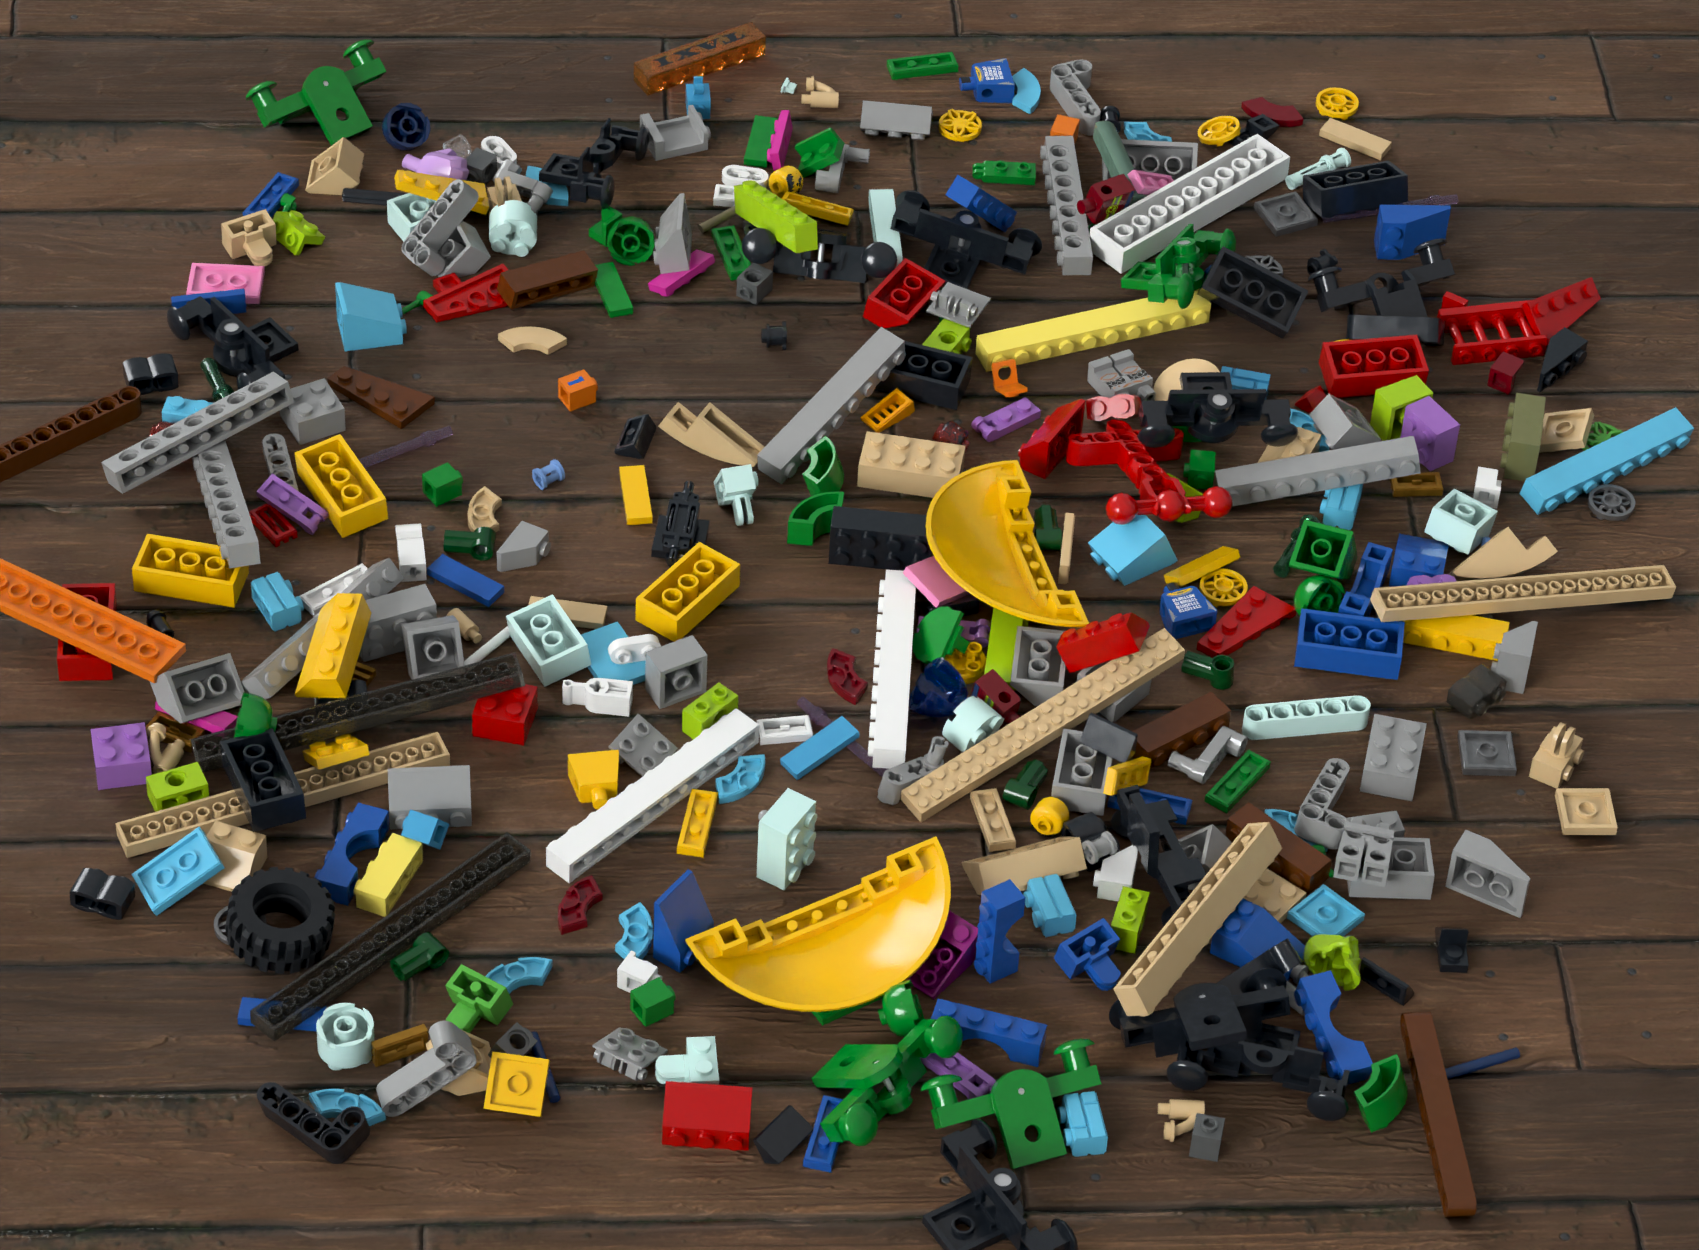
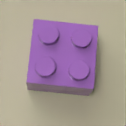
[1400,396,1460,471]
[91,722,152,790]

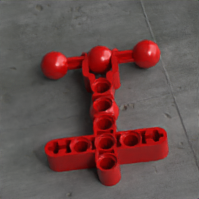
[1066,419,1233,525]

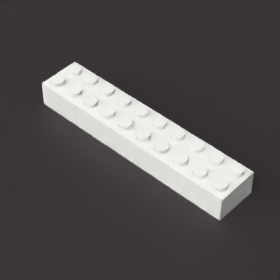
[1090,134,1290,274]

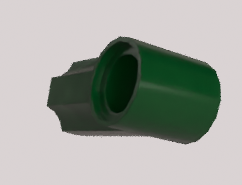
[1034,505,1062,550]
[443,527,496,561]
[1181,651,1234,690]
[1003,759,1048,810]
[390,932,450,981]

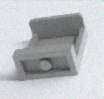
[640,105,711,161]

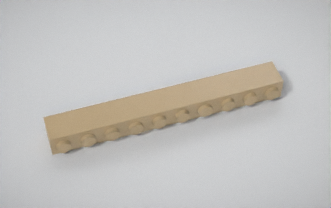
[1114,822,1282,1017]

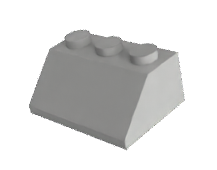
[860,100,933,140]
[653,193,692,274]
[1010,626,1066,706]
[150,653,244,724]
[388,765,472,830]
[1347,837,1435,900]

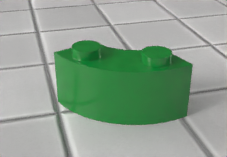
[802,436,844,496]
[787,491,844,546]
[1354,1054,1408,1133]

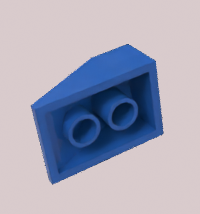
[1374,205,1451,260]
[1389,533,1449,587]
[653,869,714,973]
[1210,898,1305,981]

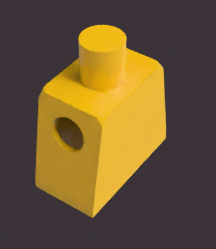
[568,750,619,810]

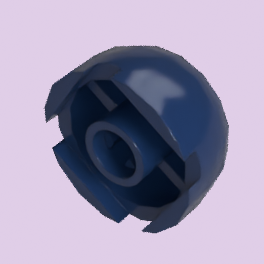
[382,103,431,151]

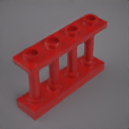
[1437,300,1548,365]

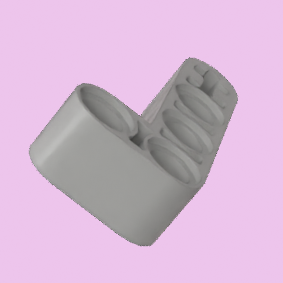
[1050,59,1101,136]
[401,179,479,276]
[1294,758,1350,849]
[376,1021,477,1117]

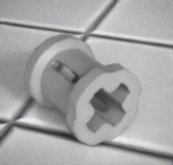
[1082,831,1118,864]

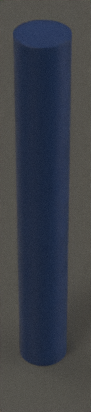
[531,1032,561,1103]
[1445,1047,1520,1079]

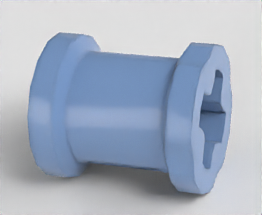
[532,459,565,490]

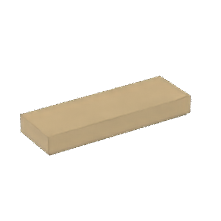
[1319,118,1392,160]
[1058,513,1075,584]
[528,596,607,629]
[970,788,1016,852]

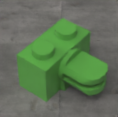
[445,964,513,1033]

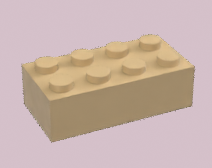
[857,431,966,498]

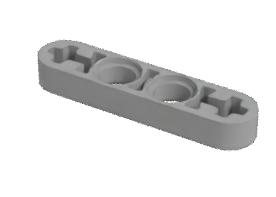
[262,433,299,491]

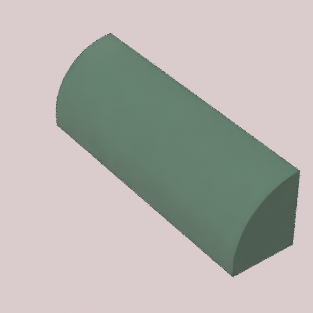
[1093,121,1147,206]

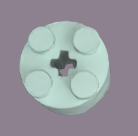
[489,200,537,257]
[942,696,1004,753]
[316,1003,375,1071]

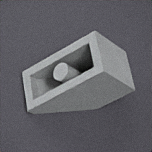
[497,521,551,572]

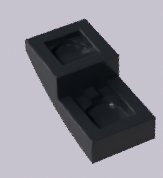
[1228,114,1279,146]

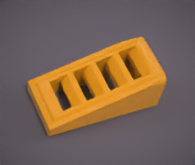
[861,388,915,433]

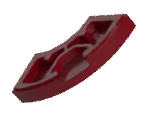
[1241,97,1303,127]
[827,648,868,705]
[558,875,603,935]

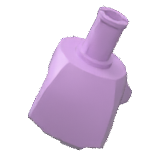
[402,148,469,180]

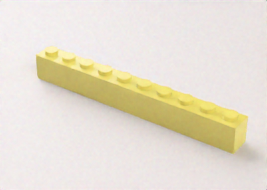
[975,288,1211,372]

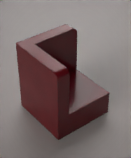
[1487,352,1524,395]

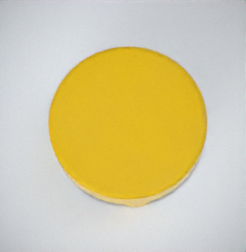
[934,642,986,685]

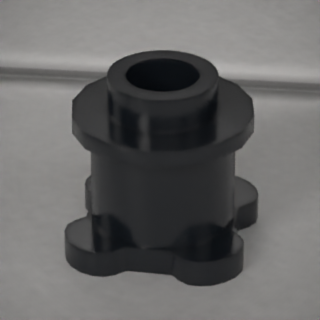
[1307,249,1338,275]
[761,321,787,350]

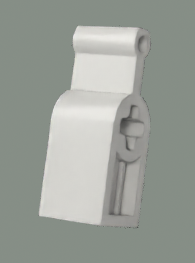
[395,523,427,582]
[562,678,633,717]

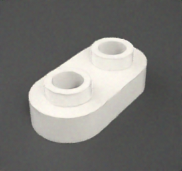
[481,136,517,169]
[722,165,769,188]
[608,634,661,664]

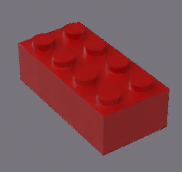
[1319,335,1429,398]
[57,583,117,681]

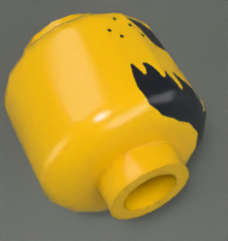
[769,165,803,199]
[1030,797,1069,837]

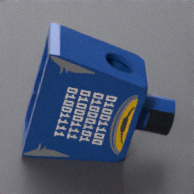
[959,58,1015,103]
[1159,582,1217,639]

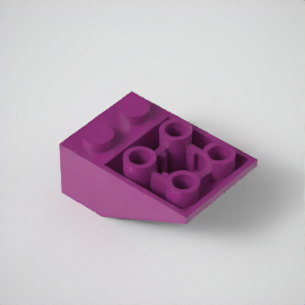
[906,910,978,999]

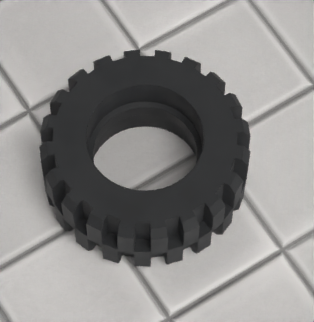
[225,867,335,974]

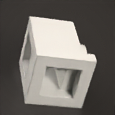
[1473,467,1502,509]
[617,951,662,993]

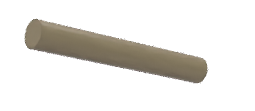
[698,206,737,233]

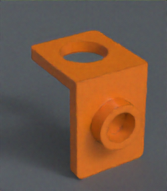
[991,359,1028,398]

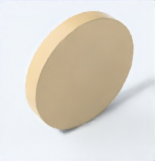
[1153,359,1220,401]

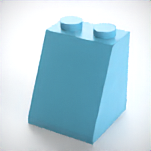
[335,282,407,351]
[1088,515,1178,586]

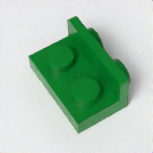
[795,128,845,178]

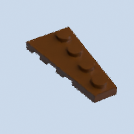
[327,366,435,429]

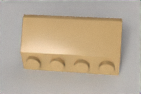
[962,836,1087,895]

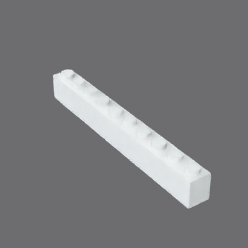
[868,570,916,769]
[546,708,759,883]

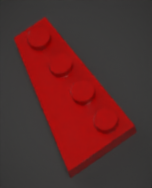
[1197,586,1296,658]

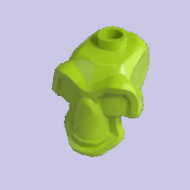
[1303,934,1361,991]

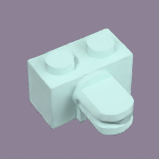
[714,464,758,526]
[655,1036,719,1085]

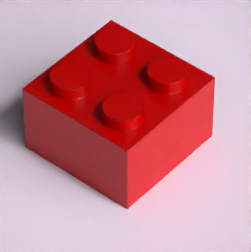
[472,677,538,746]

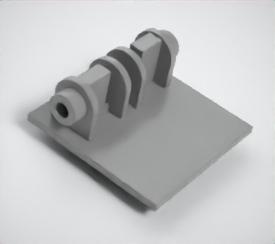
[926,282,991,328]
[609,714,678,777]
[593,1027,668,1081]

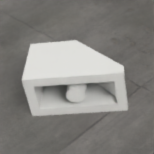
[1093,845,1138,901]

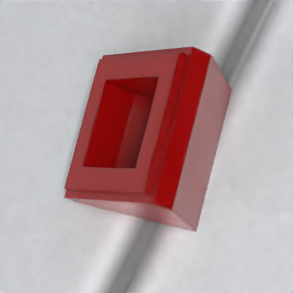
[1295,385,1326,414]

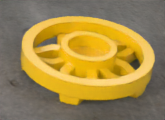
[1316,87,1359,120]
[938,109,982,142]
[1198,116,1241,147]
[1199,568,1248,607]

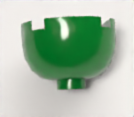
[607,216,655,266]
[1294,575,1345,617]
[234,692,277,738]
[878,979,924,1037]

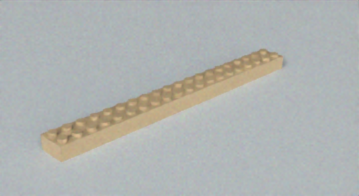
[1370,565,1676,622]
[901,628,1185,822]
[115,732,450,858]

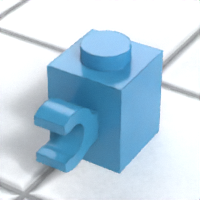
[685,76,711,119]
[401,809,449,850]

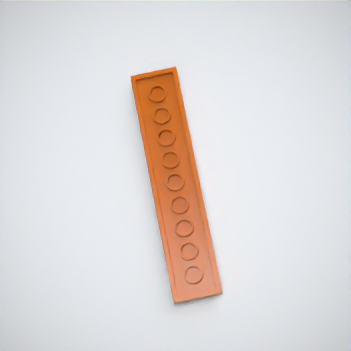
[0,558,186,683]

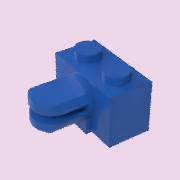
[1054,918,1121,991]

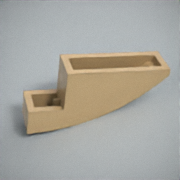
[658,402,764,467]
[1449,527,1558,581]

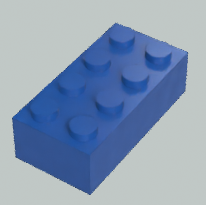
[1294,608,1405,680]

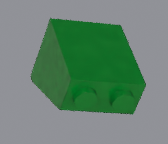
[1289,520,1358,580]

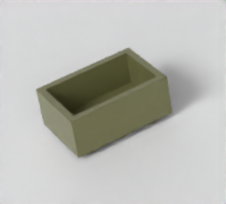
[1500,393,1546,482]

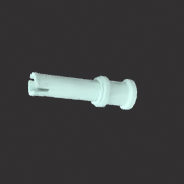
[1285,148,1351,190]

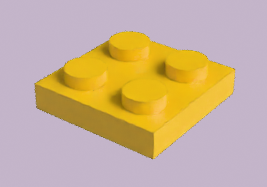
[303,734,370,770]
[483,1051,550,1117]

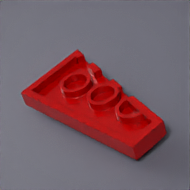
[423,264,508,323]
[1521,277,1601,346]

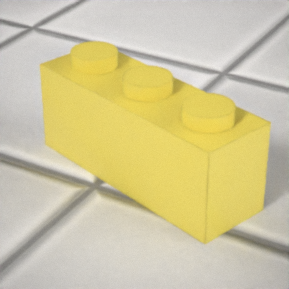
[353,833,423,917]

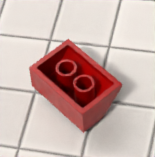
[863,258,946,328]
[1018,399,1085,479]
[1056,612,1150,673]
[662,1081,753,1151]

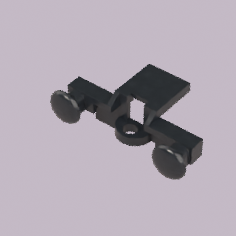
[539,118,649,210]
[1308,238,1455,317]
[1111,785,1207,926]
[1167,1023,1350,1121]

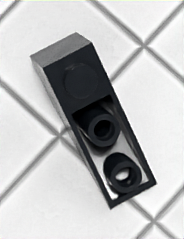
[1537,327,1588,392]

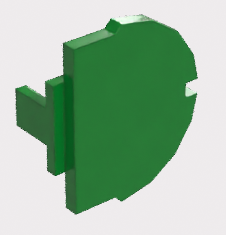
[912,606,970,665]

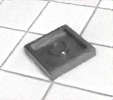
[1254,191,1318,237]
[1457,730,1517,776]

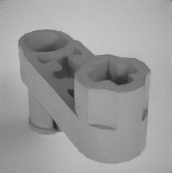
[815,144,870,193]
[492,159,553,215]
[1167,726,1248,784]
[877,736,949,805]

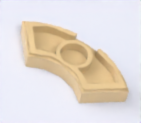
[498,327,567,355]
[468,486,502,533]

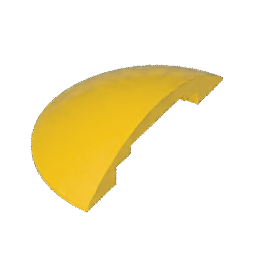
[925,460,1089,627]
[685,837,951,1012]

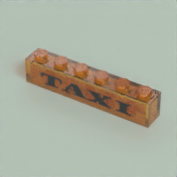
[634,22,766,96]

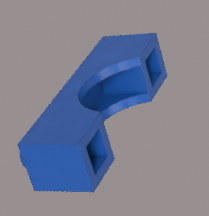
[945,175,1017,232]
[1338,542,1393,617]
[314,803,389,906]
[974,879,1026,984]
[1294,970,1373,1085]
[931,998,1047,1067]

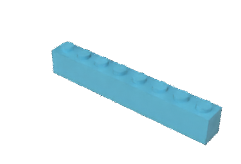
[1519,407,1694,515]

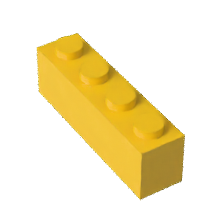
[1403,615,1510,661]

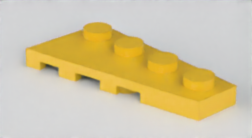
[394,169,489,215]

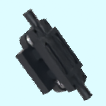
[651,481,710,567]

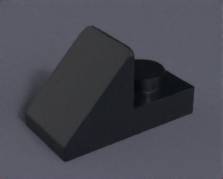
[1435,927,1469,973]

